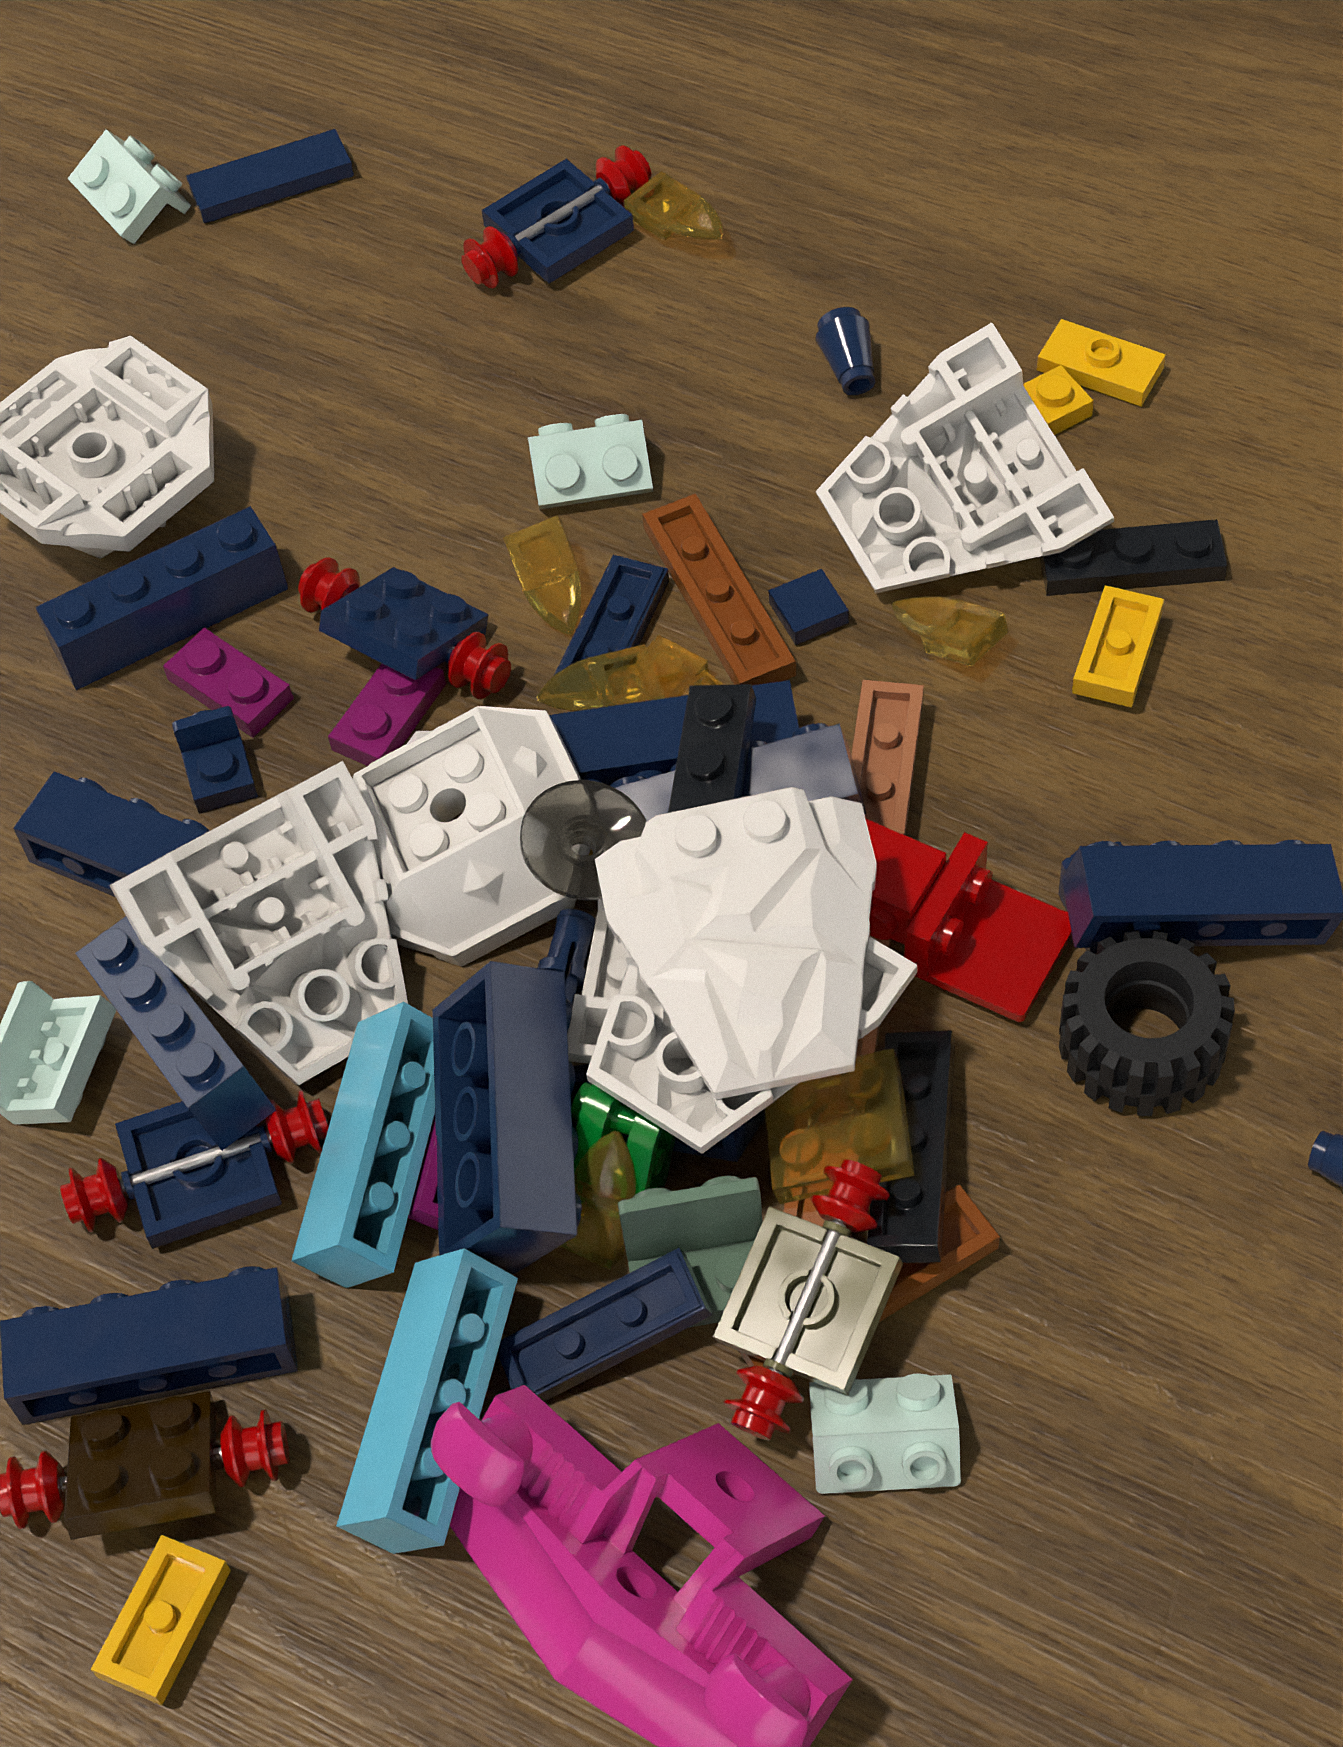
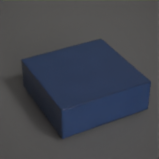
[768,569,849,645]

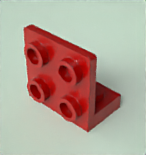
[904,832,1072,1022]

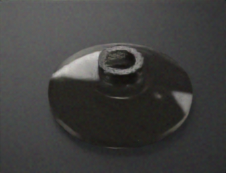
[519,780,647,900]

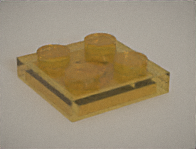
[765,1048,914,1204]

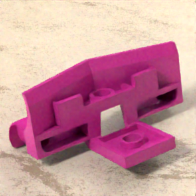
[431,1385,853,1747]

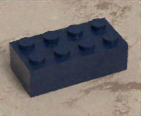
[432,961,582,1274]

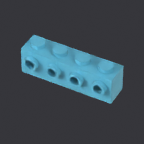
[291,1002,435,1288]
[336,1248,518,1554]

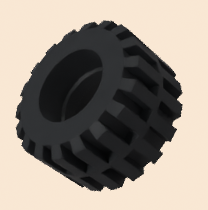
[1059,930,1235,1116]

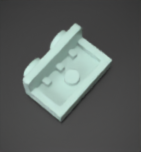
[68,129,191,244]
[528,414,653,509]
[0,981,116,1125]
[809,1374,961,1494]

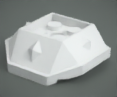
[0,336,214,559]
[352,706,599,967]

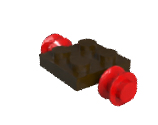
[0,1391,290,1540]

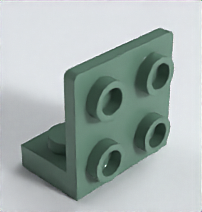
[618,1176,763,1328]

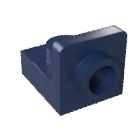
[172,706,258,814]

